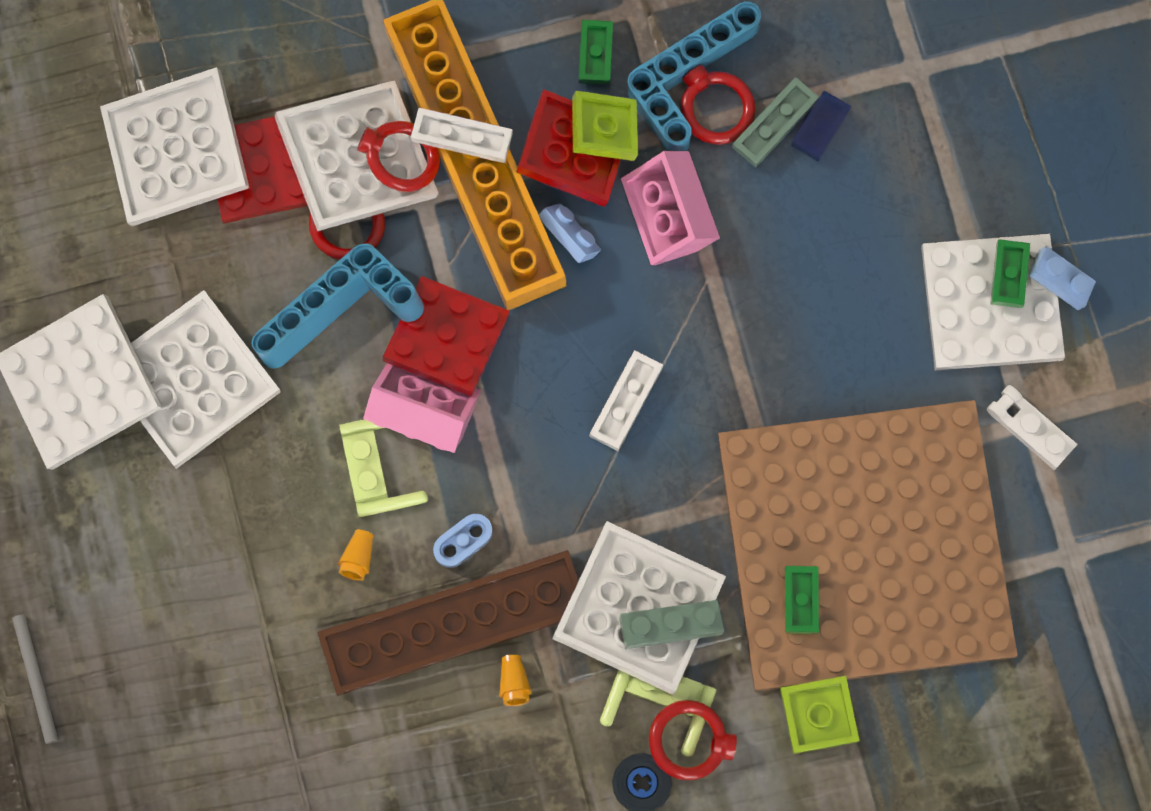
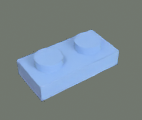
[539,203,601,263]
[1029,246,1096,310]

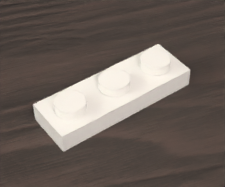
[411,108,513,163]
[589,350,663,451]

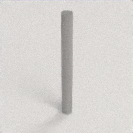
[12,614,59,744]

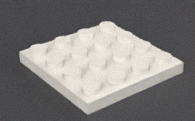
[100,67,249,226]
[275,80,438,231]
[921,234,1065,371]
[131,290,281,469]
[0,294,162,470]
[552,521,726,695]

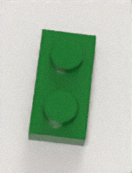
[579,20,613,85]
[990,239,1030,308]
[784,566,819,634]

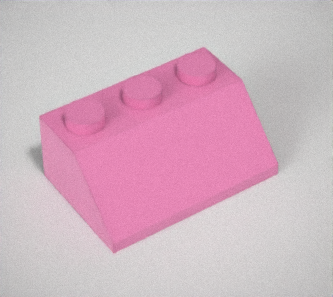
[621,151,720,265]
[363,363,481,453]

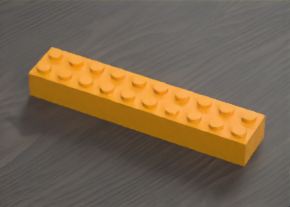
[383,0,566,310]

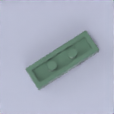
[732,77,819,168]
[619,600,724,649]

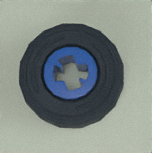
[612,753,672,811]

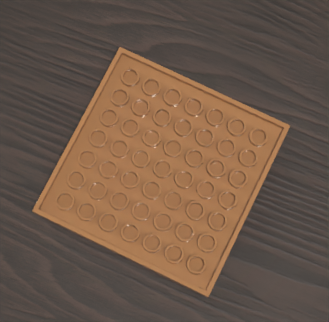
[718,400,1018,692]

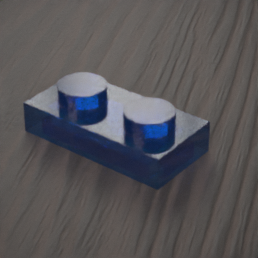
[791,91,851,161]

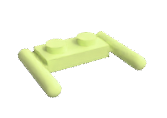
[339,419,428,518]
[600,670,717,757]

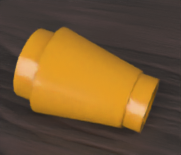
[338,529,374,581]
[499,655,532,706]

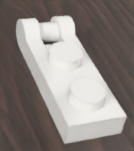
[987,385,1077,470]

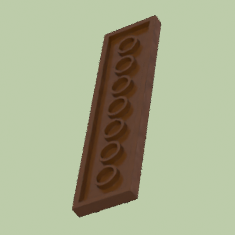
[317,550,579,696]

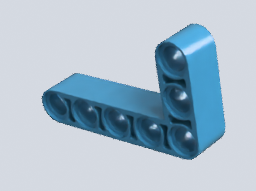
[628,2,761,151]
[252,244,424,369]

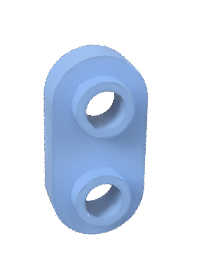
[433,514,493,568]

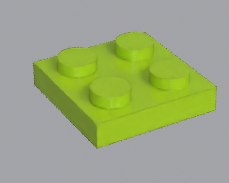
[572,91,638,161]
[780,676,859,755]

